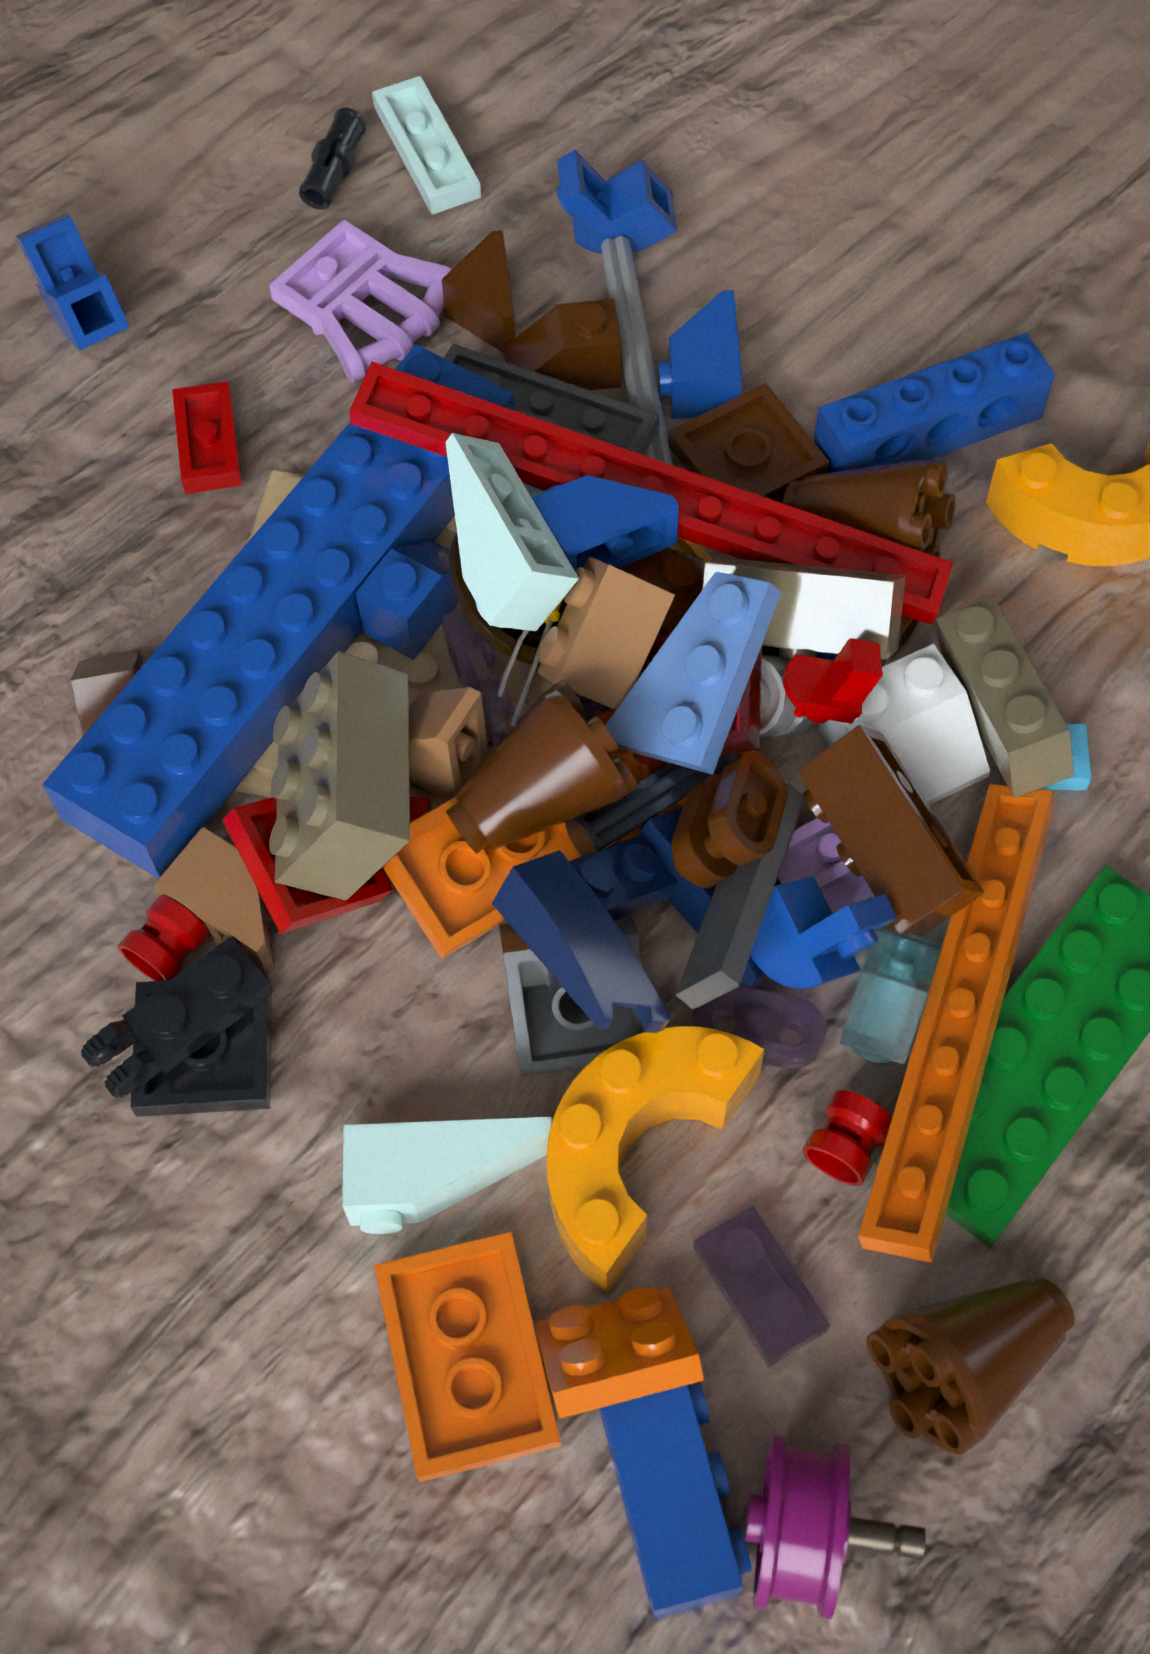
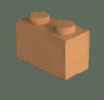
[537,556,675,710]

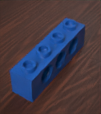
[814,332,1055,473]

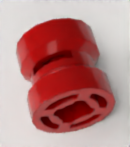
[117,895,210,981]
[802,1089,892,1186]

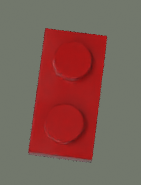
[172,381,243,494]

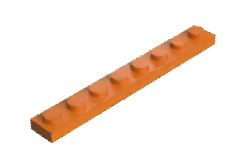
[858,784,1055,1263]

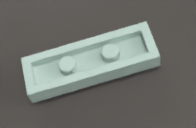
[372,76,481,215]

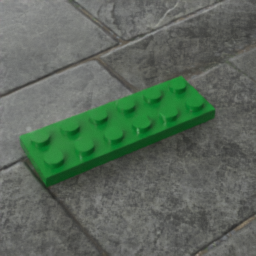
[877,866,1150,1249]

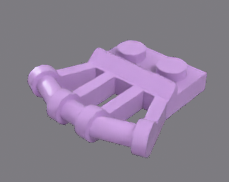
[269,219,452,383]

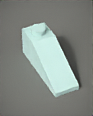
[446,433,579,631]
[342,1117,552,1234]

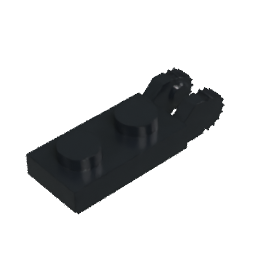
[81,936,274,1098]

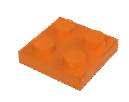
[533,1286,704,1419]

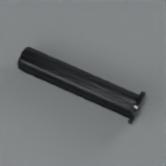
[565,737,740,856]

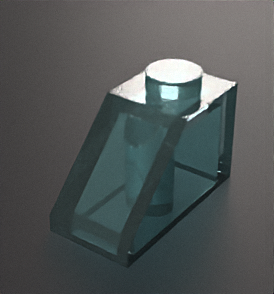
[840,928,941,1065]

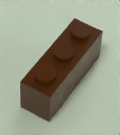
[797,725,985,937]

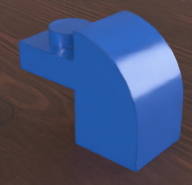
[557,150,677,254]
[15,213,130,351]
[750,876,897,989]

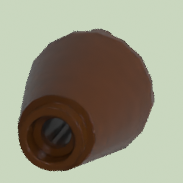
[783,459,956,558]
[445,679,638,854]
[866,1278,1074,1455]

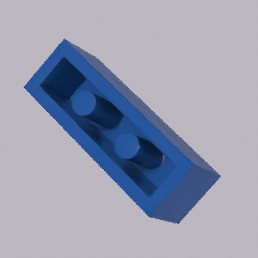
[599,1382,752,1620]

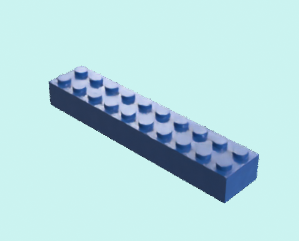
[42,344,515,879]

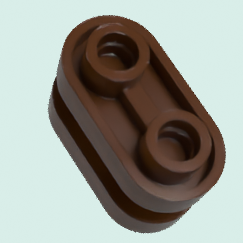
[671,751,788,888]

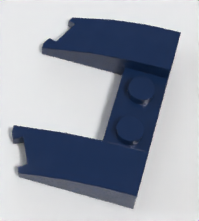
[492,807,764,1033]

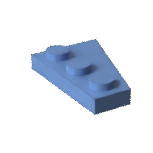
[605,571,782,775]

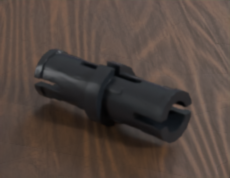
[299,108,367,210]

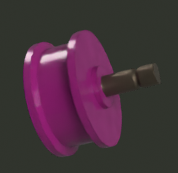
[745,1433,926,1620]

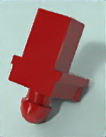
[782,638,883,724]

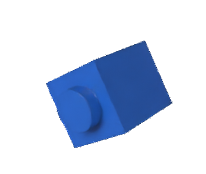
[658,290,742,419]
[531,475,679,571]
[355,540,458,660]

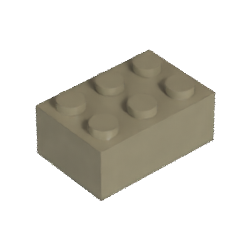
[269,651,410,900]

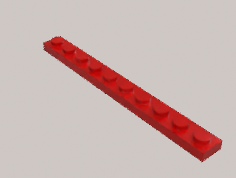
[350,361,953,625]

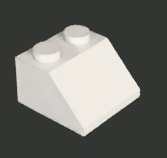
[818,644,990,805]

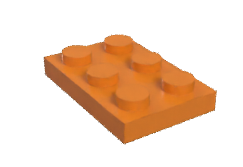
[374,1232,561,1483]

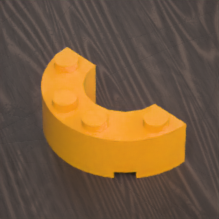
[986,440,1150,566]
[546,1026,765,1294]

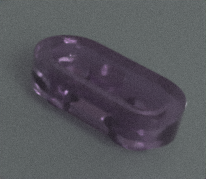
[692,986,826,1069]

